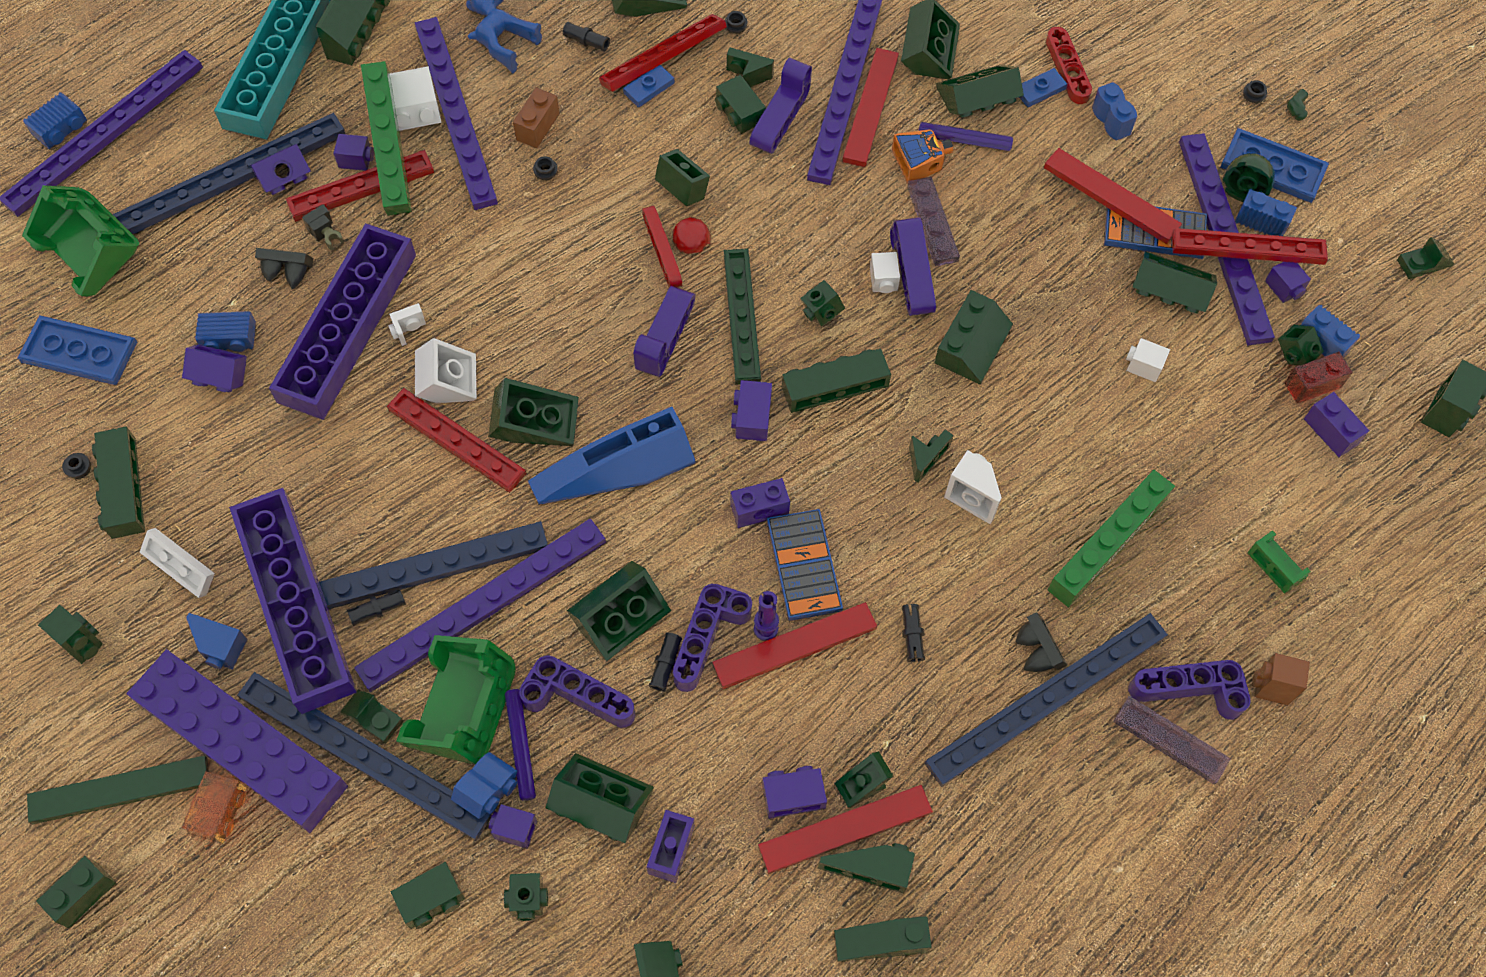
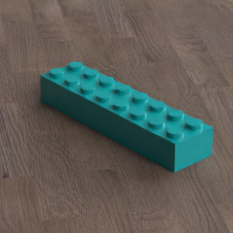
[214,0,331,140]

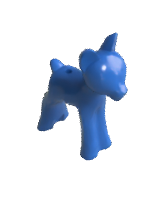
[466,0,542,74]

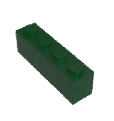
[781,348,891,413]
[92,426,145,539]

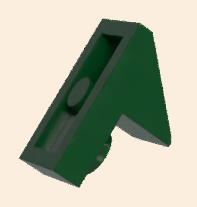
[726,47,774,87]
[1397,237,1455,279]
[909,429,954,483]
[340,689,403,744]
[834,751,894,808]

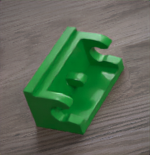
[1247,531,1311,594]

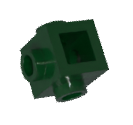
[800,280,845,327]
[1278,324,1324,367]
[504,873,548,921]

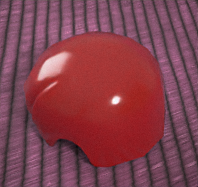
[672,217,711,254]

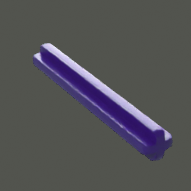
[919,122,1013,151]
[505,689,536,801]

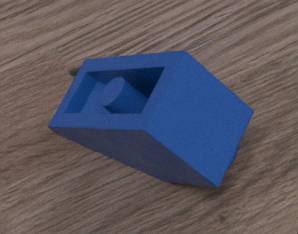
[186,613,248,670]

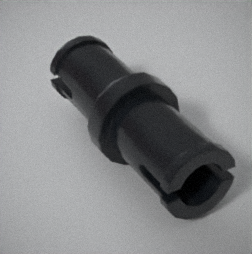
[563,22,610,52]
[347,589,406,626]
[901,604,925,662]
[649,632,682,692]

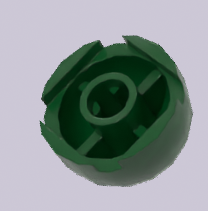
[1222,153,1275,202]

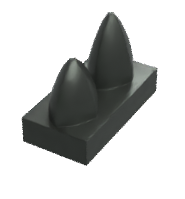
[255,248,313,289]
[1016,612,1067,672]

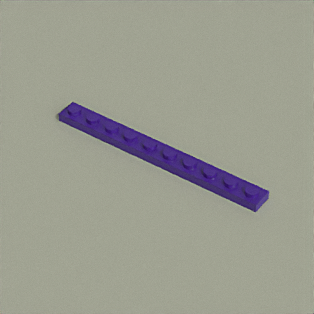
[807,0,882,185]
[414,17,498,210]
[0,50,203,217]
[1179,133,1275,346]
[354,518,606,693]

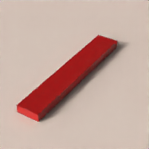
[599,14,727,92]
[842,48,899,168]
[1044,148,1182,244]
[285,150,434,222]
[1172,228,1328,265]
[387,388,527,493]
[712,602,877,690]
[758,785,933,874]

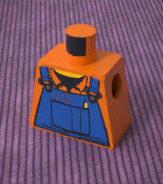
[892,129,953,185]

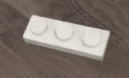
[140,528,215,598]

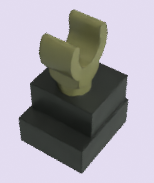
[302,204,344,250]

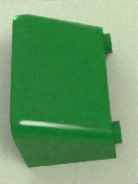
[22,185,139,297]
[396,635,516,765]

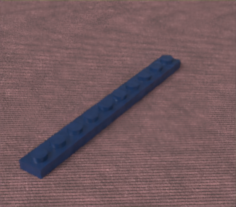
[112,112,346,234]
[319,521,548,610]
[924,613,1168,787]
[237,672,492,841]

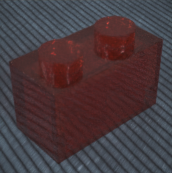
[1284,351,1353,404]

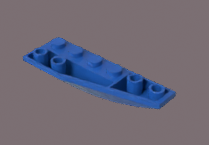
[528,406,696,505]

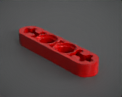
[1046,27,1092,104]
[642,205,683,288]

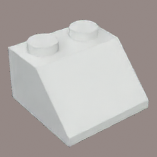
[390,66,441,131]
[415,338,477,403]
[944,450,1001,524]

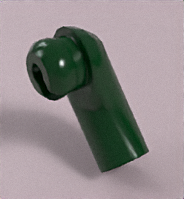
[1287,89,1308,121]

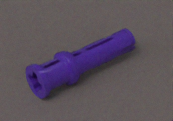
[754,591,779,641]

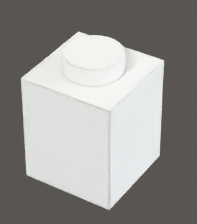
[870,252,900,293]
[1126,338,1170,382]

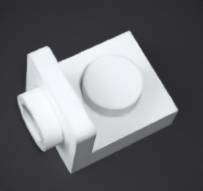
[388,303,426,346]

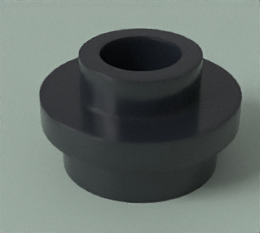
[725,11,747,33]
[1243,80,1267,103]
[533,156,558,180]
[62,453,91,479]

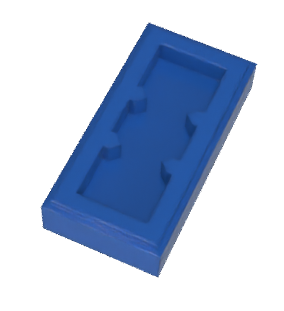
[623,65,675,108]
[1019,68,1068,108]

